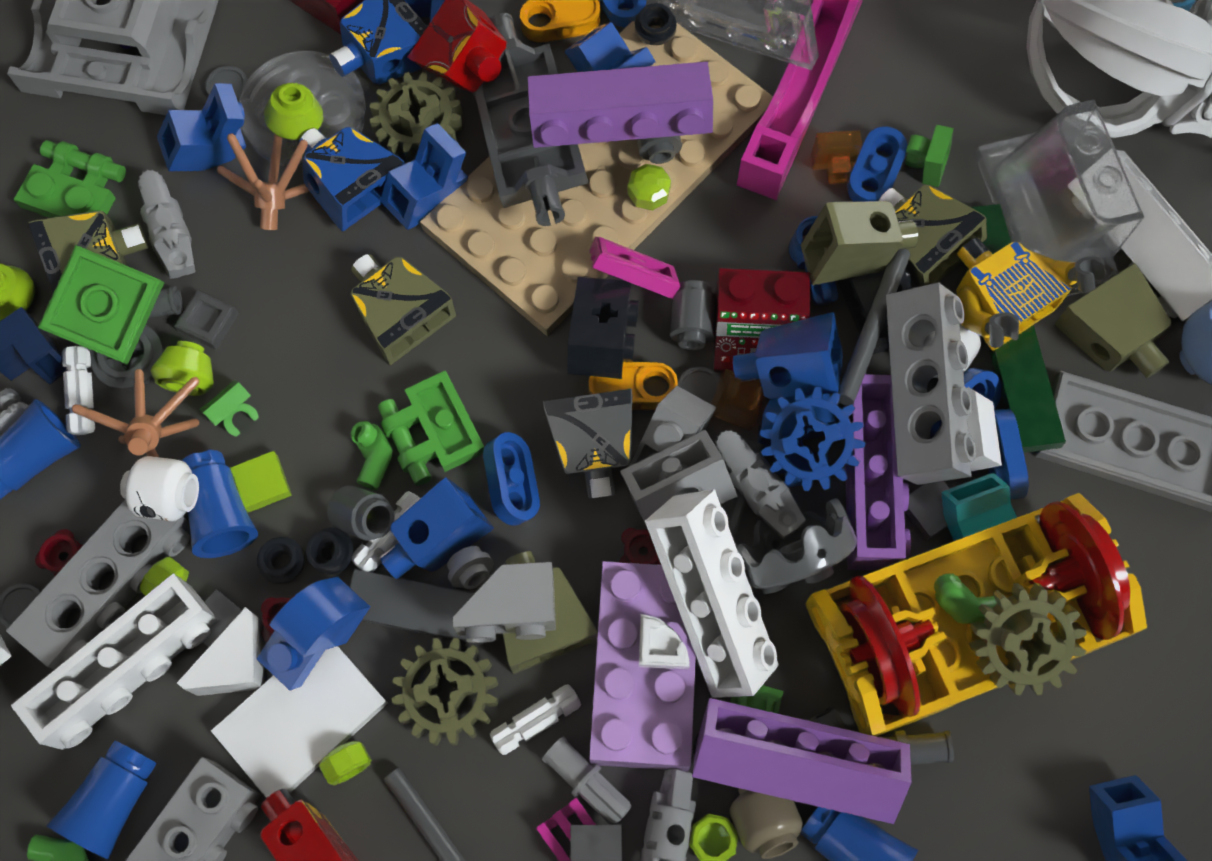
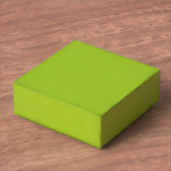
[230,451,292,513]

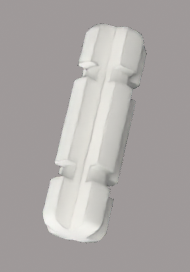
[62,346,95,435]
[351,491,420,573]
[490,684,581,755]

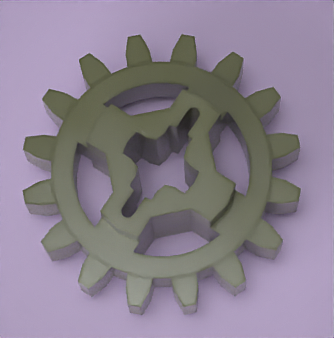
[369,72,463,162]
[969,583,1087,696]
[391,638,499,746]

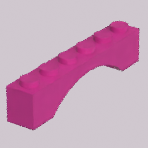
[737,0,863,200]

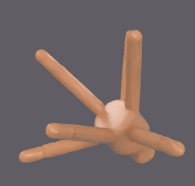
[217,133,309,230]
[72,369,199,457]

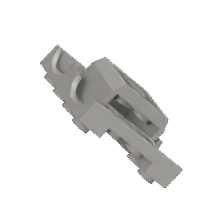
[7,0,219,115]

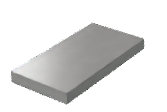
[1035,371,1212,512]

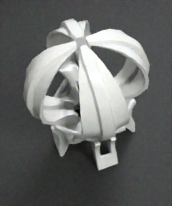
[1026,0,1212,138]

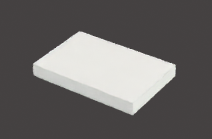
[211,646,388,798]

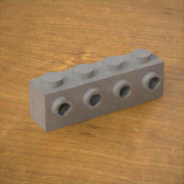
[126,757,262,861]

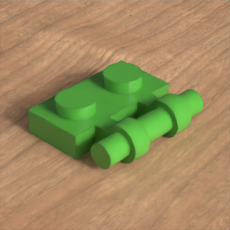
[13,140,126,218]
[377,370,485,486]

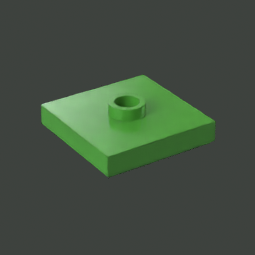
[38,245,164,365]

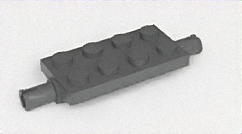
[474,13,589,226]

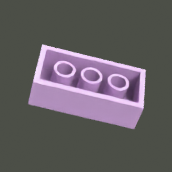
[589,561,696,771]

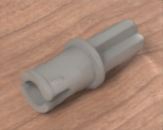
[542,736,631,825]

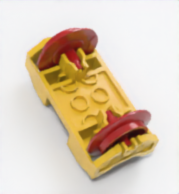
[805,493,1147,736]

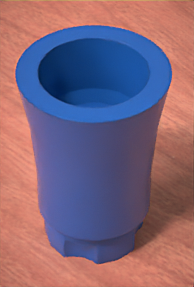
[0,399,81,500]
[181,450,258,558]
[46,740,157,860]
[801,807,919,861]

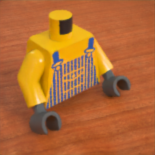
[956,237,1105,351]

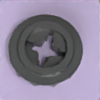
[90,325,164,392]

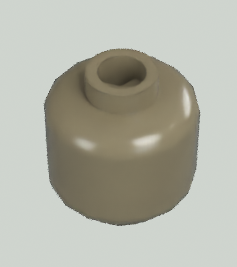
[729,788,804,859]

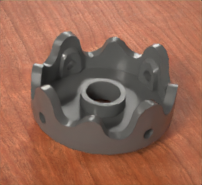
[736,498,857,594]

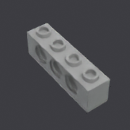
[886,282,976,485]
[6,499,190,670]

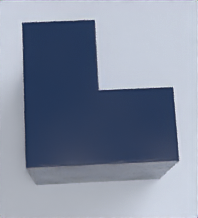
[0,307,67,385]

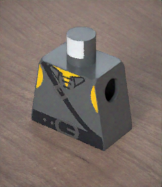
[543,389,632,498]

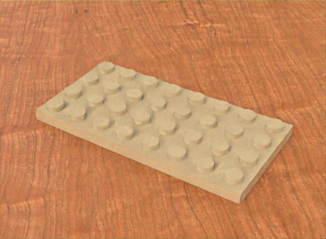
[420,3,773,336]

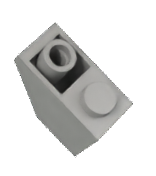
[630,386,716,466]
[453,562,556,643]

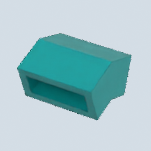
[941,473,1017,541]

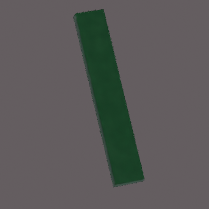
[968,204,1066,453]

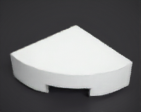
[639,614,690,669]

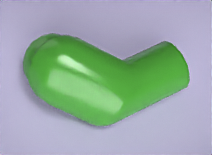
[351,421,393,490]
[934,573,997,624]
[27,834,89,861]

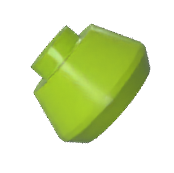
[264,83,323,140]
[0,264,35,321]
[150,341,214,396]

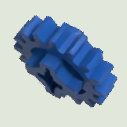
[760,387,866,491]

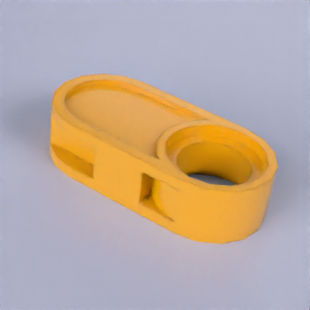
[520,0,600,42]
[589,362,678,410]

